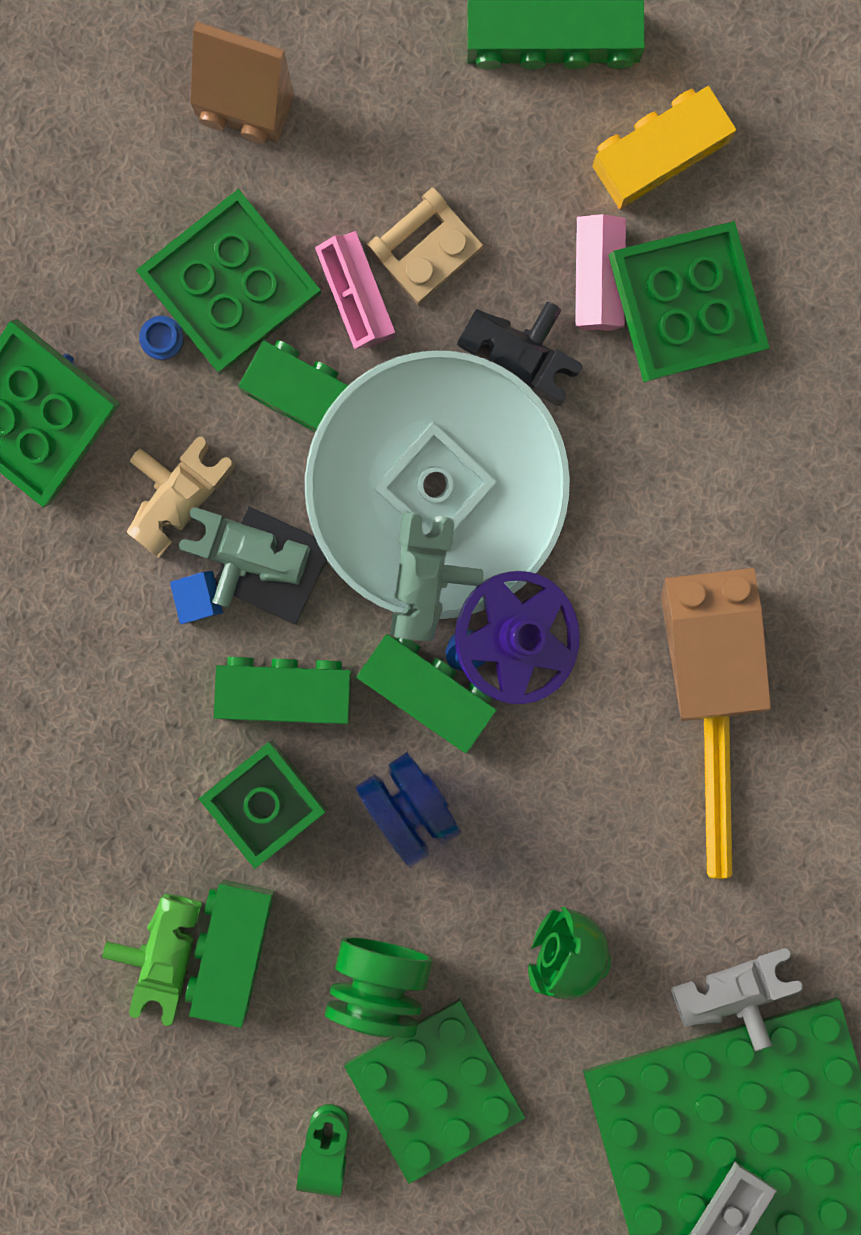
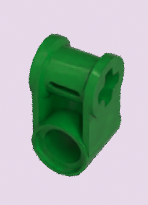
[296,1104,350,1198]

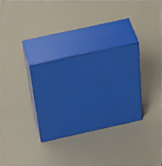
[170,571,223,625]

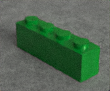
[467,0,644,70]

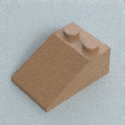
[190,21,294,144]
[661,568,771,721]

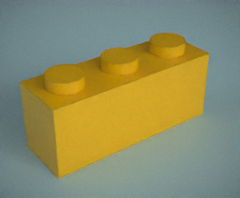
[592,85,736,210]

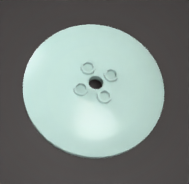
[305,351,570,619]

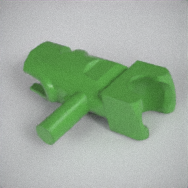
[102,894,202,1026]

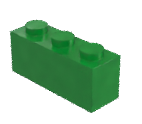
[238,340,348,433]
[356,633,496,754]
[214,657,352,724]
[185,879,275,1028]

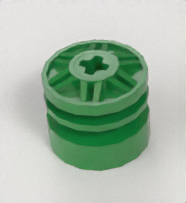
[325,937,432,1038]

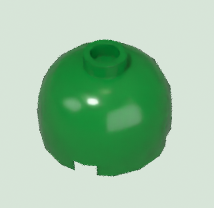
[528,907,611,1000]

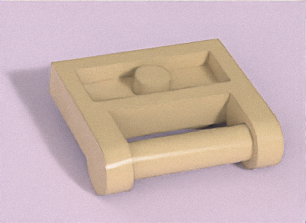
[366,188,483,305]

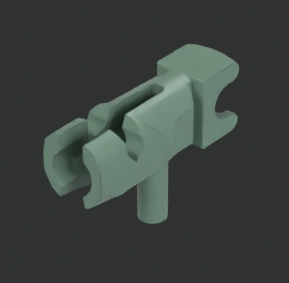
[179,507,311,608]
[390,512,484,641]

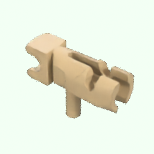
[127,436,235,558]

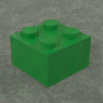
[198,740,328,869]

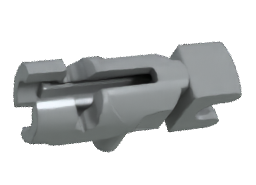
[671,948,803,1051]

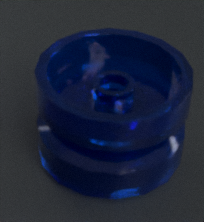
[355,751,462,868]

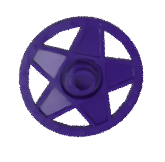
[455,571,580,704]

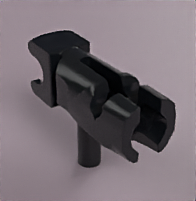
[457,301,583,406]

